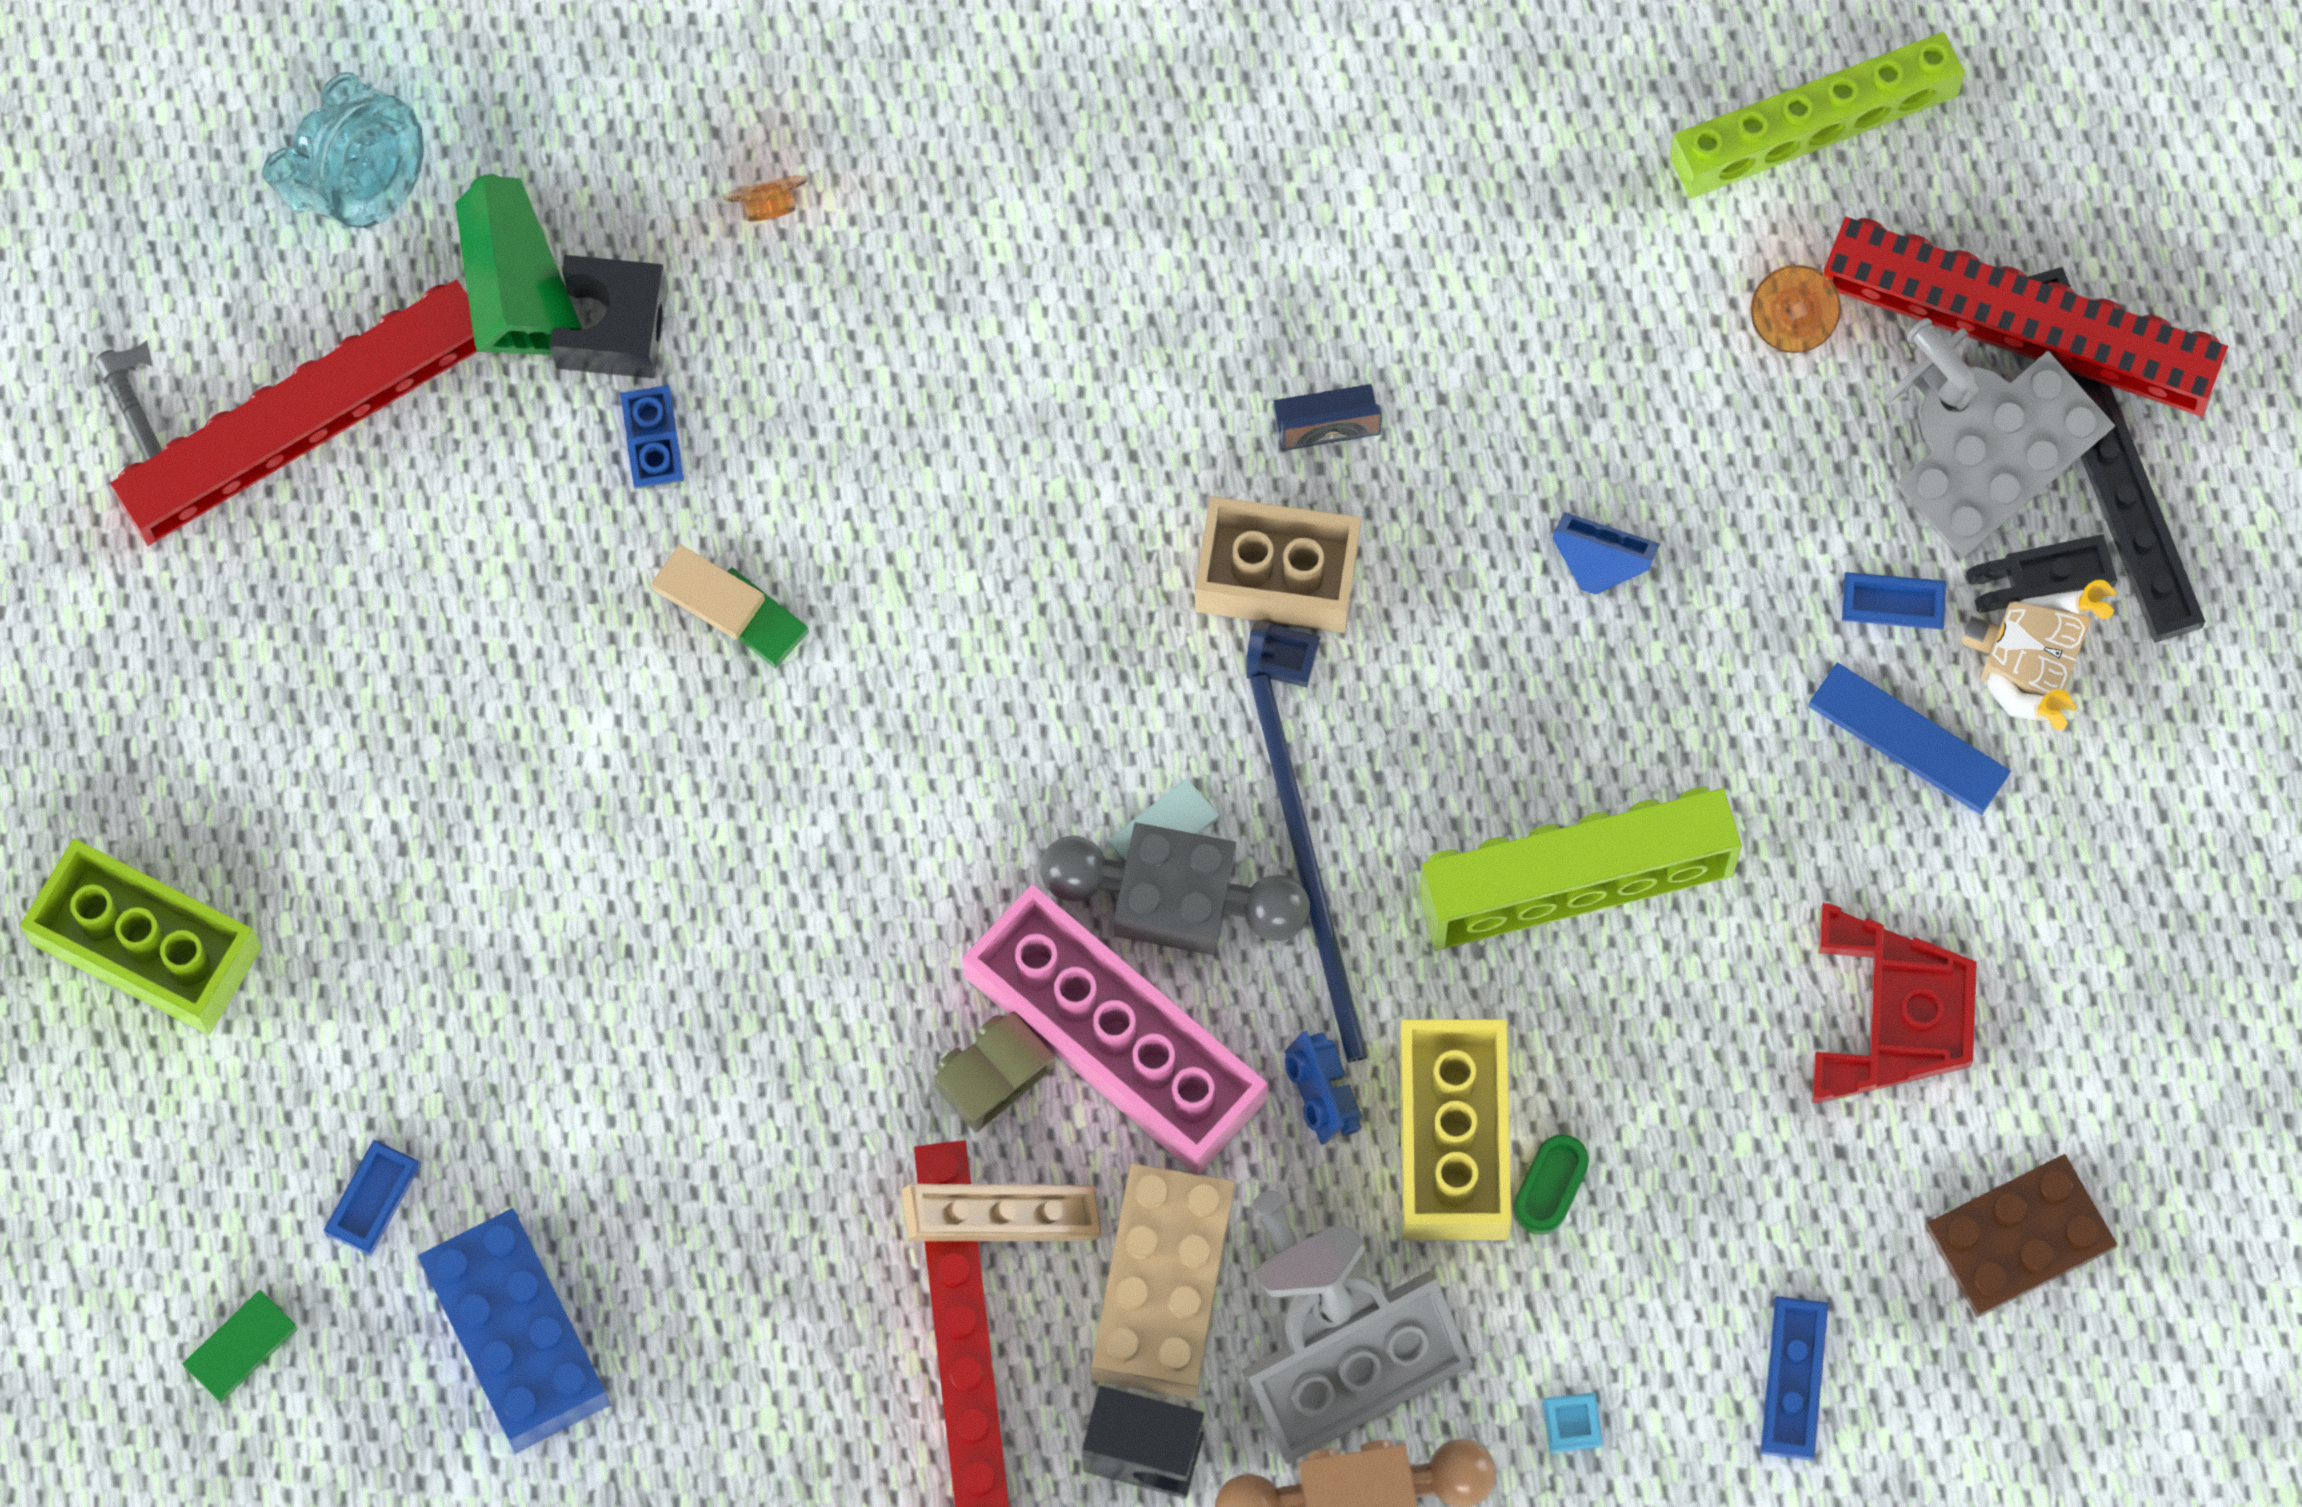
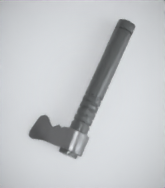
[94,340,162,461]

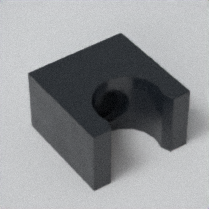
[550,255,668,379]
[1082,1385,1204,1499]

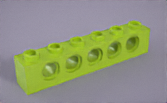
[1670,31,1965,199]

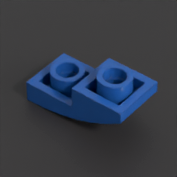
[620,385,684,489]

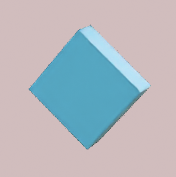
[1542,1392,1603,1453]

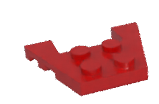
[1811,903,1977,1103]

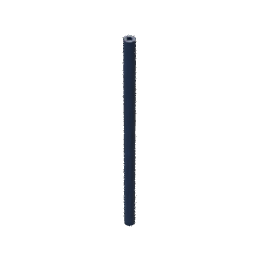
[1250,675,1367,1063]

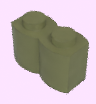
[934,1012,1055,1133]

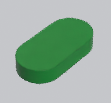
[1514,1134,1589,1235]

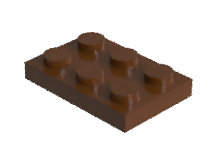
[1925,1154,2118,1318]

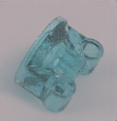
[262,72,424,228]

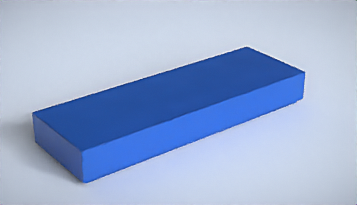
[1760,1296,1829,1461]

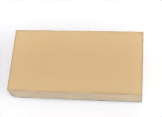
[651,543,765,640]

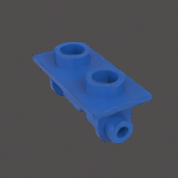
[1284,1031,1363,1145]

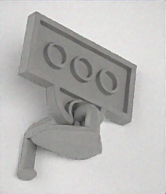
[1885,318,2115,560]
[1241,1191,1473,1465]

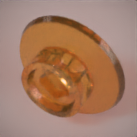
[722,175,809,222]
[1751,265,1841,353]

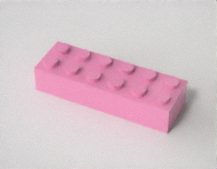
[962,884,1268,1175]

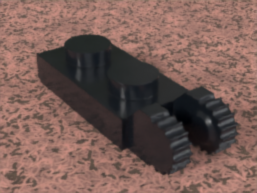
[1966,534,2118,613]

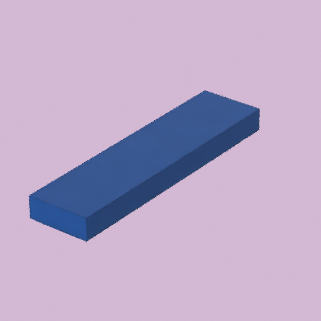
[1808,662,2011,815]

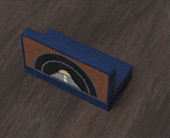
[1273,384,1382,451]

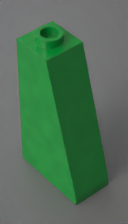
[455,174,582,355]

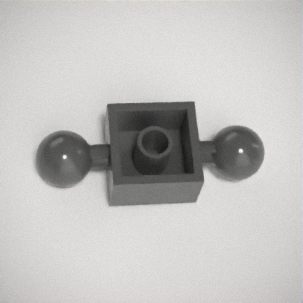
[1040,822,1310,956]

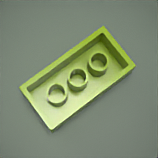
[19,838,262,1036]

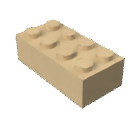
[1091,1163,1235,1399]

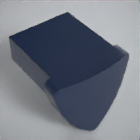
[1247,620,1320,688]

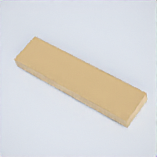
[901,1184,1102,1241]

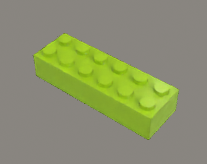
[1418,787,1742,951]

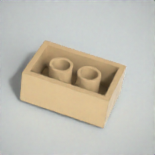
[1195,496,1361,633]

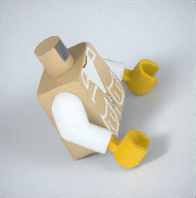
[1961,579,2117,730]

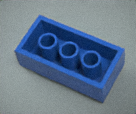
[417,1208,611,1454]

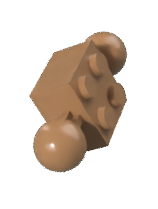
[1214,1439,1497,1507]

